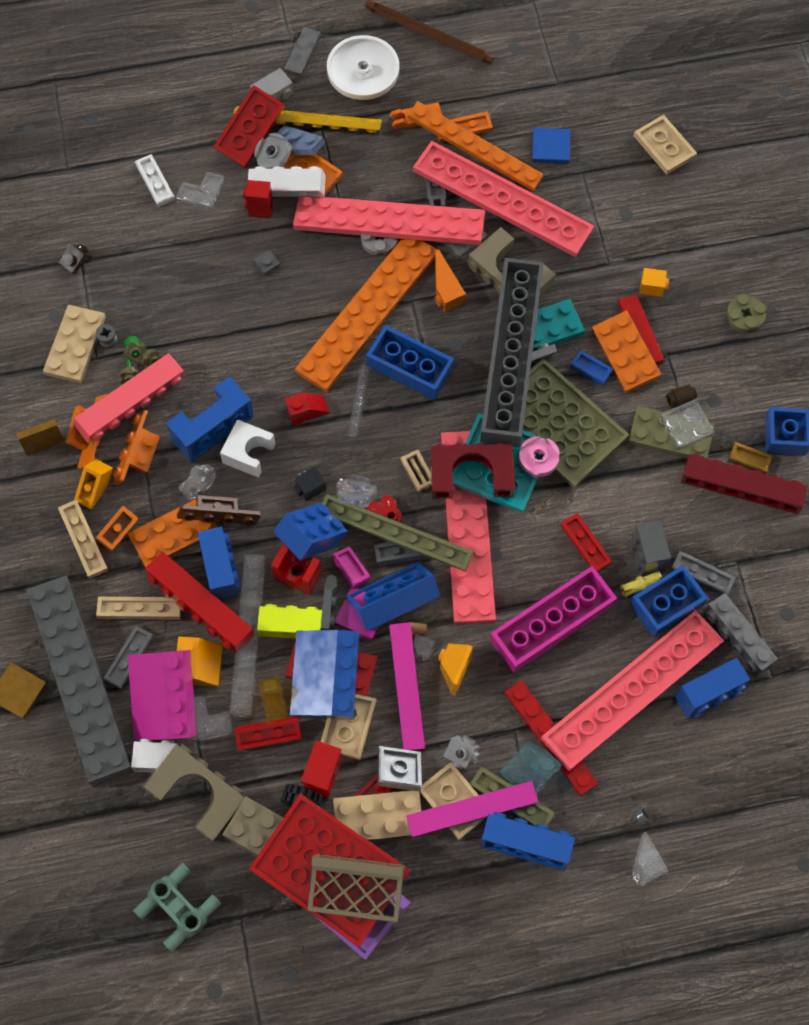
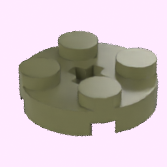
[726,294,766,333]

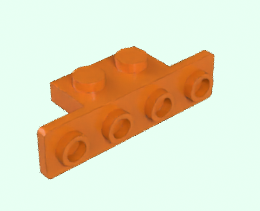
[65,394,108,470]
[113,410,160,485]

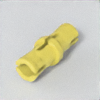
[620,571,662,597]

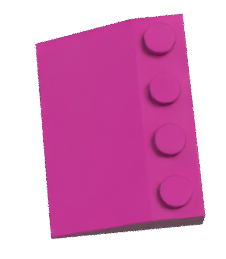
[128,650,197,740]

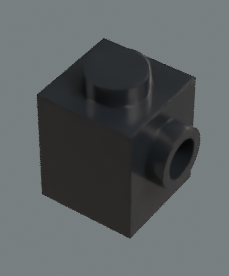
[294,466,326,501]

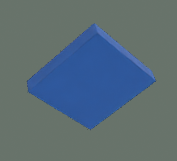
[532,127,570,164]

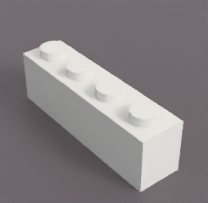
[248,166,326,197]

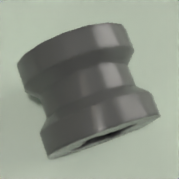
[96,324,118,349]

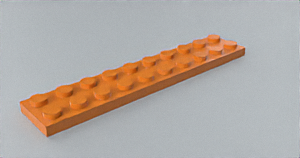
[295,239,437,393]

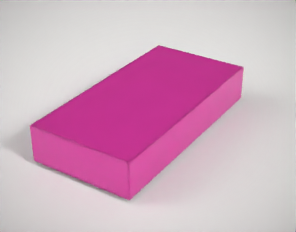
[332,546,371,589]

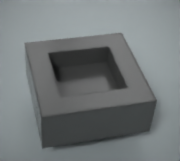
[254,250,280,276]

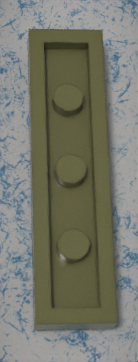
[470,766,555,827]

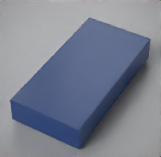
[569,350,614,386]

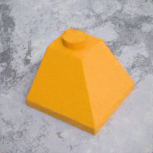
[438,643,473,696]

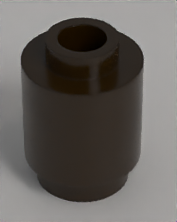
[666,384,697,409]

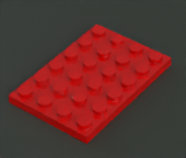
[249,794,411,948]

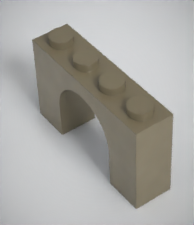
[468,227,556,297]
[141,744,244,841]

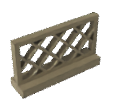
[308,854,405,922]

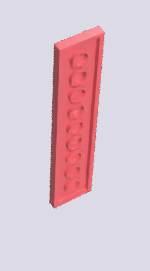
[413,141,594,257]
[293,196,485,245]
[441,431,496,624]
[541,610,724,771]

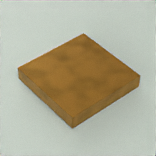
[16,419,65,456]
[0,663,47,720]

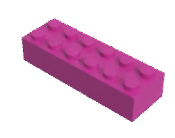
[489,566,617,673]

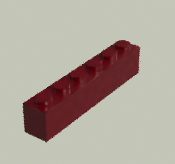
[681,454,808,515]

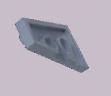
[270,125,326,155]

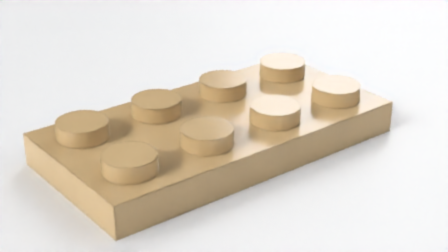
[43,305,106,384]
[332,791,421,840]

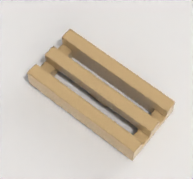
[400,450,432,493]

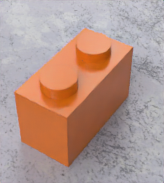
[95,506,139,552]

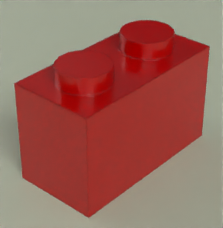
[243,180,273,219]

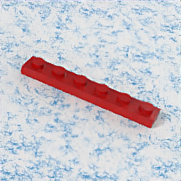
[504,680,598,797]

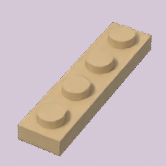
[58,499,108,579]
[96,597,181,620]

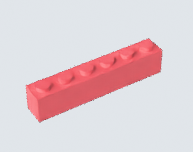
[73,353,184,443]

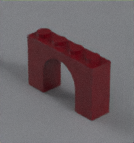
[430,442,515,499]

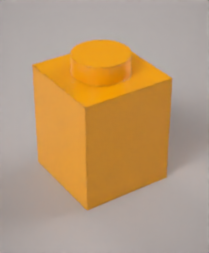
[639,268,669,297]

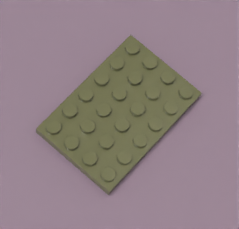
[523,358,629,489]

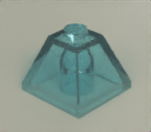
[499,741,562,795]

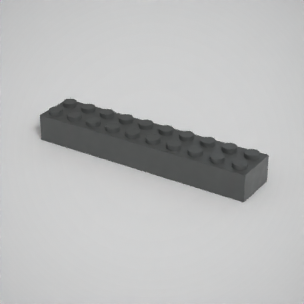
[480,258,544,447]
[26,575,134,788]

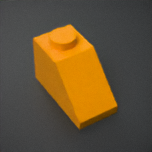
[74,459,113,509]

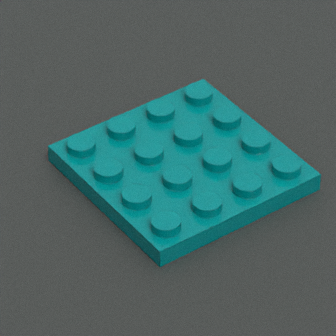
[452,414,544,513]

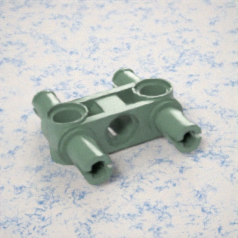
[133,862,221,952]

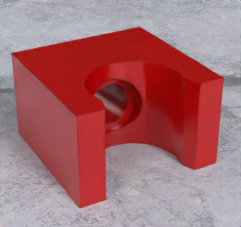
[271,544,322,596]
[301,740,343,799]

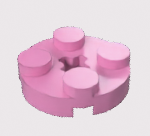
[519,436,559,478]

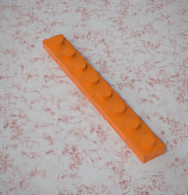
[407,101,544,192]

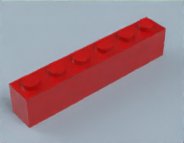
[145,551,254,653]

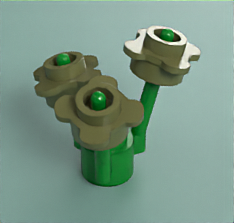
[120,336,163,384]

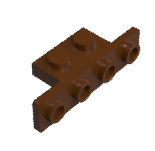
[177,495,261,526]

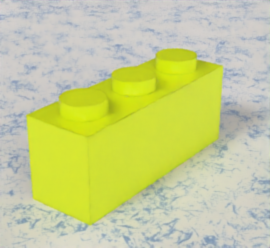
[257,604,322,639]

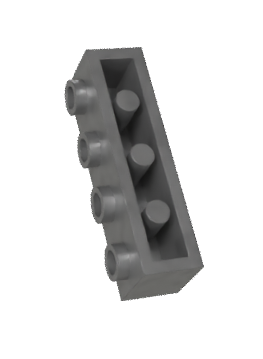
[704,593,778,677]

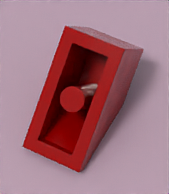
[285,393,330,426]

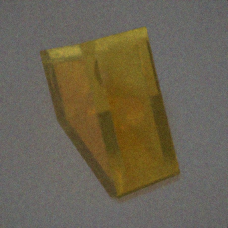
[258,675,289,721]

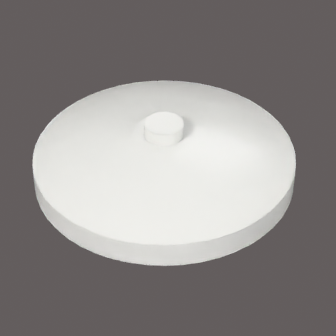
[327,35,399,100]

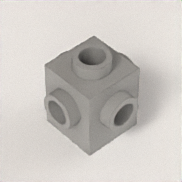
[443,735,480,769]

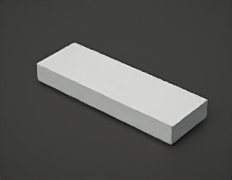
[135,154,175,207]

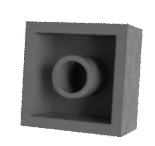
[629,520,671,576]

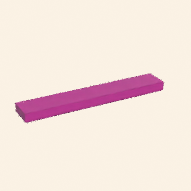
[389,622,425,751]
[406,781,538,838]

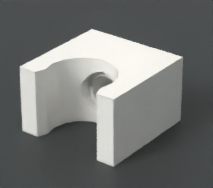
[220,420,275,478]

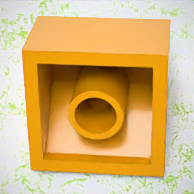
[177,637,223,687]

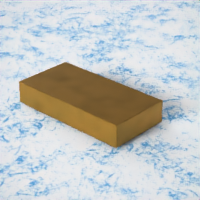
[728,442,773,474]

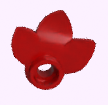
[365,495,403,523]

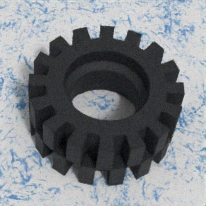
[280,784,323,808]

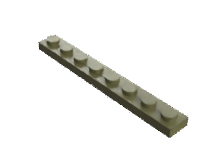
[322,494,474,572]

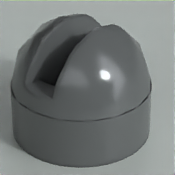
[632,807,651,827]

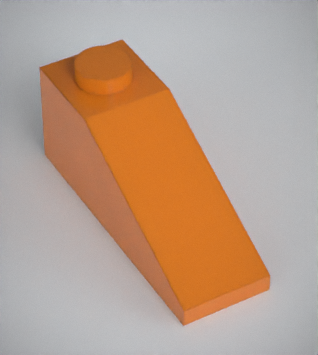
[435,249,466,312]

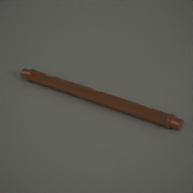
[365,0,494,64]

